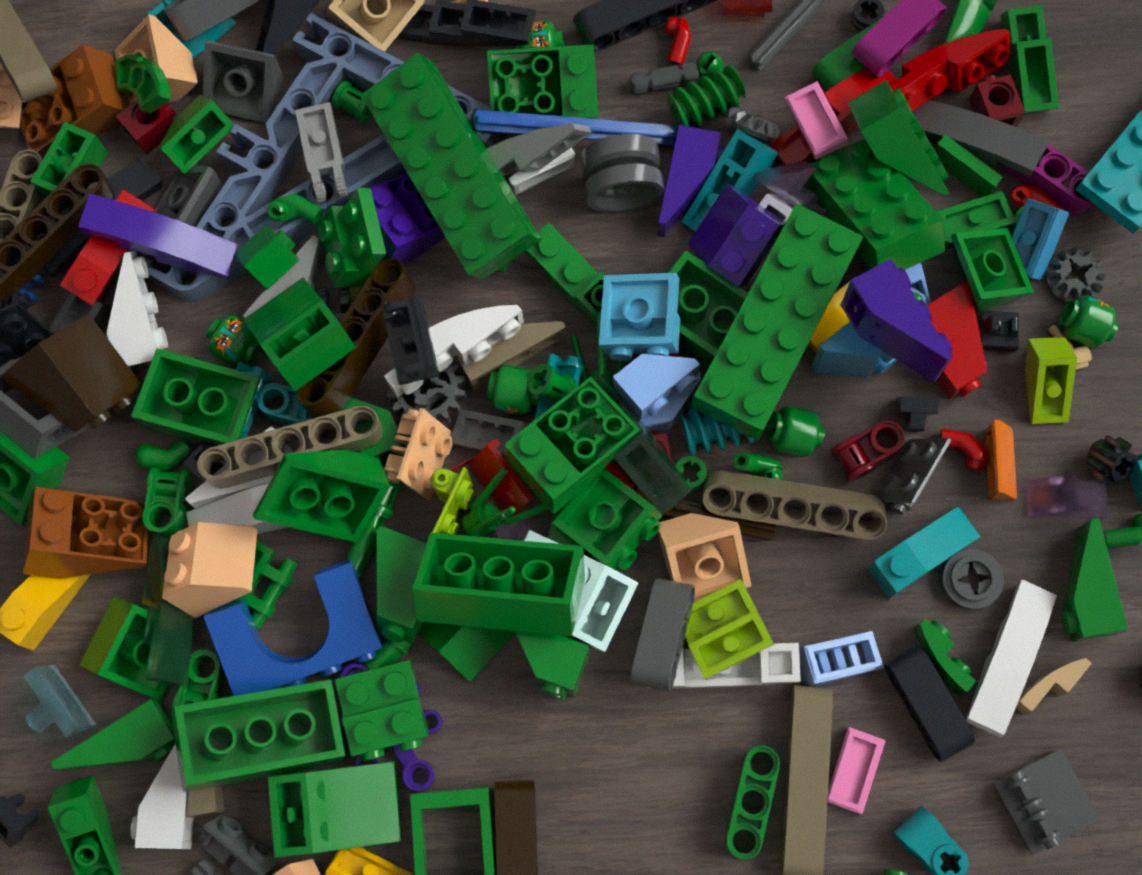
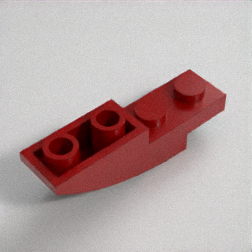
[890,29,1010,112]
[769,68,898,175]

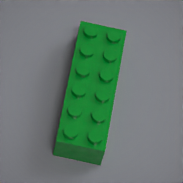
[361,53,542,280]
[691,203,864,441]

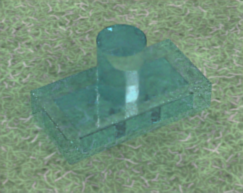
[24,665,96,738]

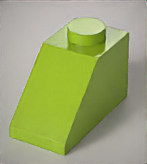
[1025,337,1077,424]

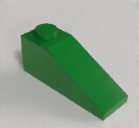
[1061,518,1128,642]
[50,699,175,771]

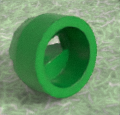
[696,51,723,78]

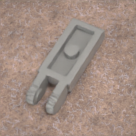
[295,102,348,203]

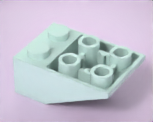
[523,530,638,652]

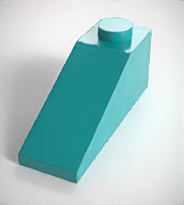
[682,129,779,231]
[867,507,981,599]

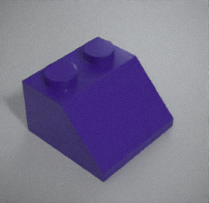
[688,184,786,287]

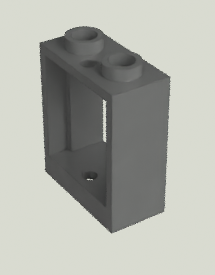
[0,357,89,459]

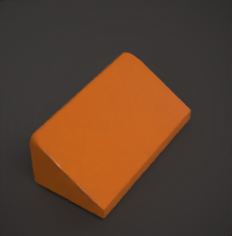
[985,420,1017,501]

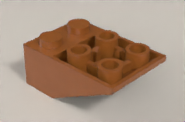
[20,44,130,156]
[22,487,148,578]

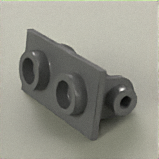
[199,813,281,875]

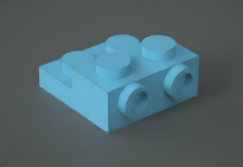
[599,273,680,361]

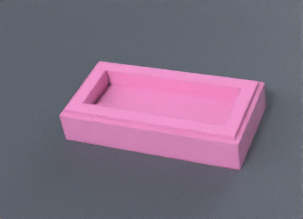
[785,81,849,160]
[827,727,886,815]

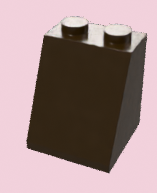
[1,314,143,432]

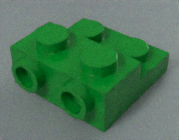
[318,188,386,287]
[552,468,662,571]
[335,659,429,761]

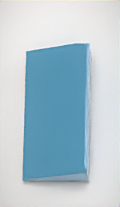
[1012,198,1069,280]

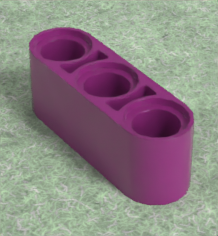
[851,0,947,78]
[1002,132,1093,216]

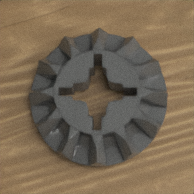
[726,107,781,140]
[1046,247,1106,302]
[942,549,1004,610]

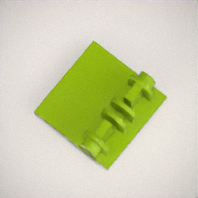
[431,467,475,535]

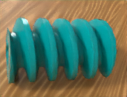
[680,408,754,456]

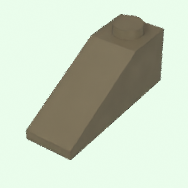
[453,321,567,391]

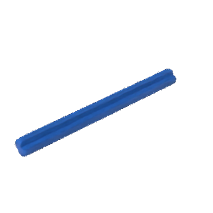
[473,110,678,146]

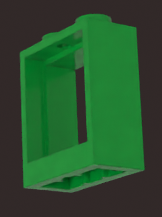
[410,787,497,875]

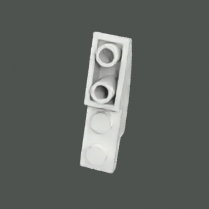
[384,305,524,398]

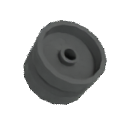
[581,134,664,213]

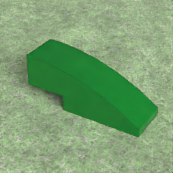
[1000,5,1059,113]

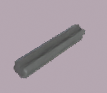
[748,0,824,70]

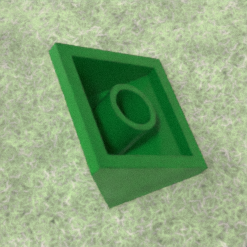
[951,228,1034,314]
[418,622,516,683]

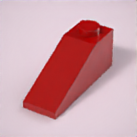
[60,190,156,305]

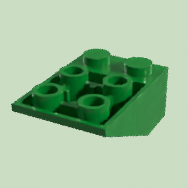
[487,44,598,118]
[848,80,949,196]
[244,277,357,391]
[504,376,640,514]
[268,762,402,858]

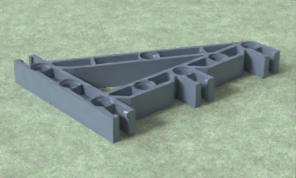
[144,13,504,303]

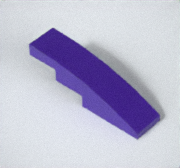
[78,193,237,279]

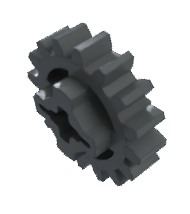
[387,363,466,423]

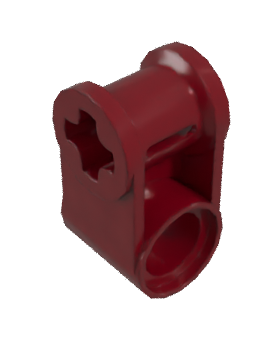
[830,421,904,483]

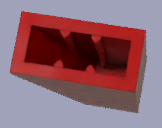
[927,282,987,400]

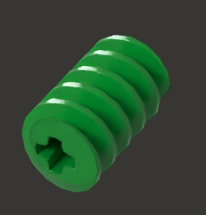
[666,64,746,127]

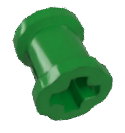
[331,80,372,124]
[528,363,577,405]

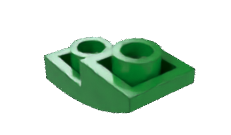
[914,619,976,696]

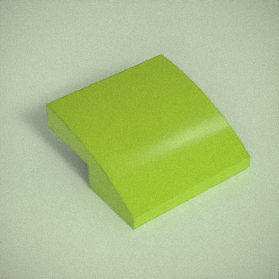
[685,579,775,680]

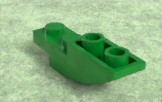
[524,223,604,327]

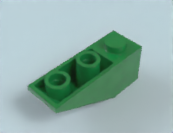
[47,775,123,875]

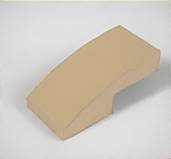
[1015,658,1092,715]

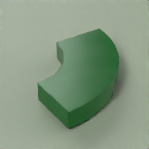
[115,55,171,113]

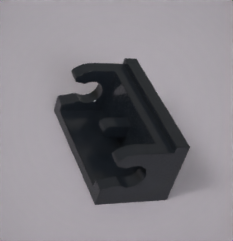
[383,294,440,385]

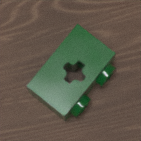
[30,122,108,209]

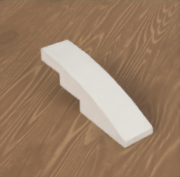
[965,579,1057,738]

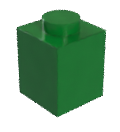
[235,224,299,290]

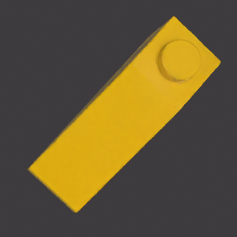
[0,574,91,651]

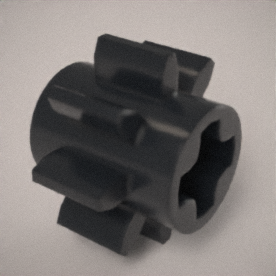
[1086,435,1136,483]

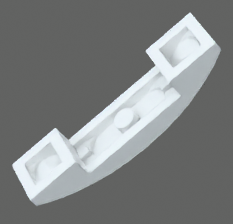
[647,643,801,688]

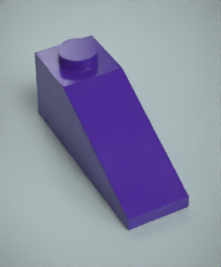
[657,125,726,237]

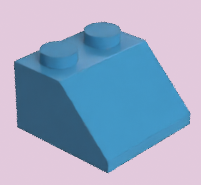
[811,322,896,378]

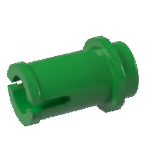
[364,639,412,670]

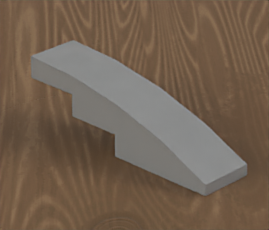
[487,123,592,178]

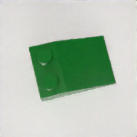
[131,348,261,445]
[253,449,390,543]

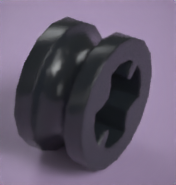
[851,0,885,31]

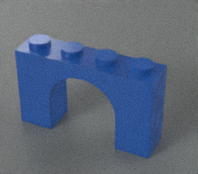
[204,558,383,696]

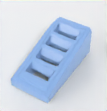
[799,631,884,687]

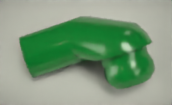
[267,194,324,225]
[135,439,192,472]
[733,451,783,480]
[1105,513,1142,549]

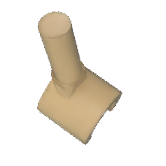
[1048,325,1092,370]

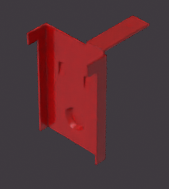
[450,439,534,518]

